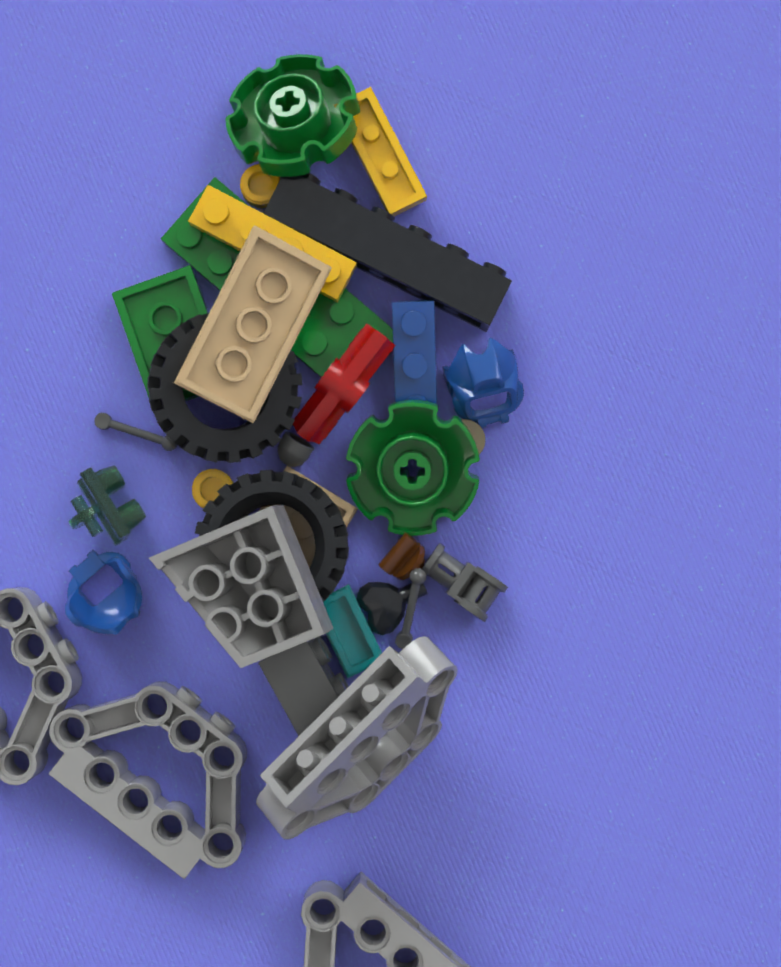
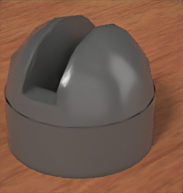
[278,431,314,467]

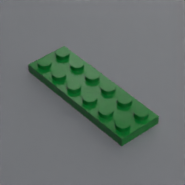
[161,177,393,377]

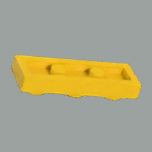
[334,87,427,217]

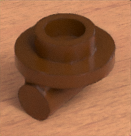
[378,532,425,580]

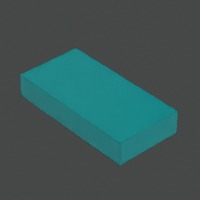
[323,584,382,678]

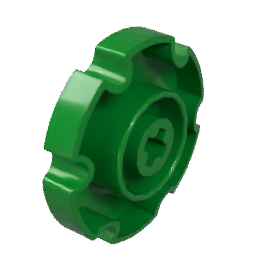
[225,54,360,177]
[346,400,480,536]

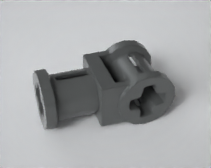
[422,543,508,622]

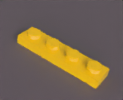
[188,185,357,303]

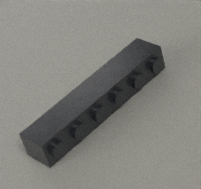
[263,173,512,332]

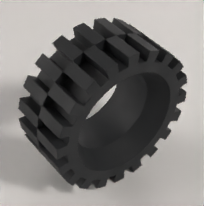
[147,313,302,463]
[195,470,349,602]

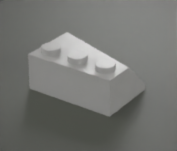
[149,505,334,668]

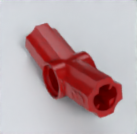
[292,324,396,445]

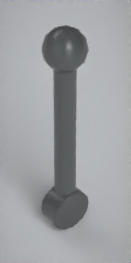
[94,413,177,451]
[395,568,426,649]

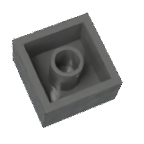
[258,636,349,736]

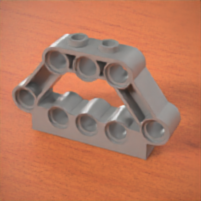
[0,587,82,785]
[256,636,458,839]
[49,681,247,879]
[301,872,471,967]

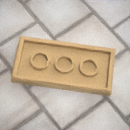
[174,225,332,423]

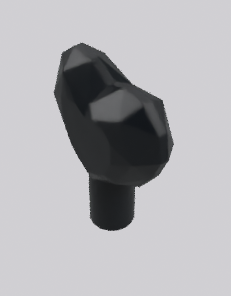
[356,582,428,635]

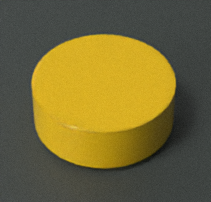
[240,164,280,208]
[192,469,234,508]

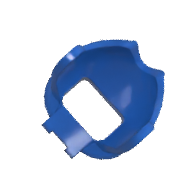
[442,337,524,428]
[65,550,142,635]

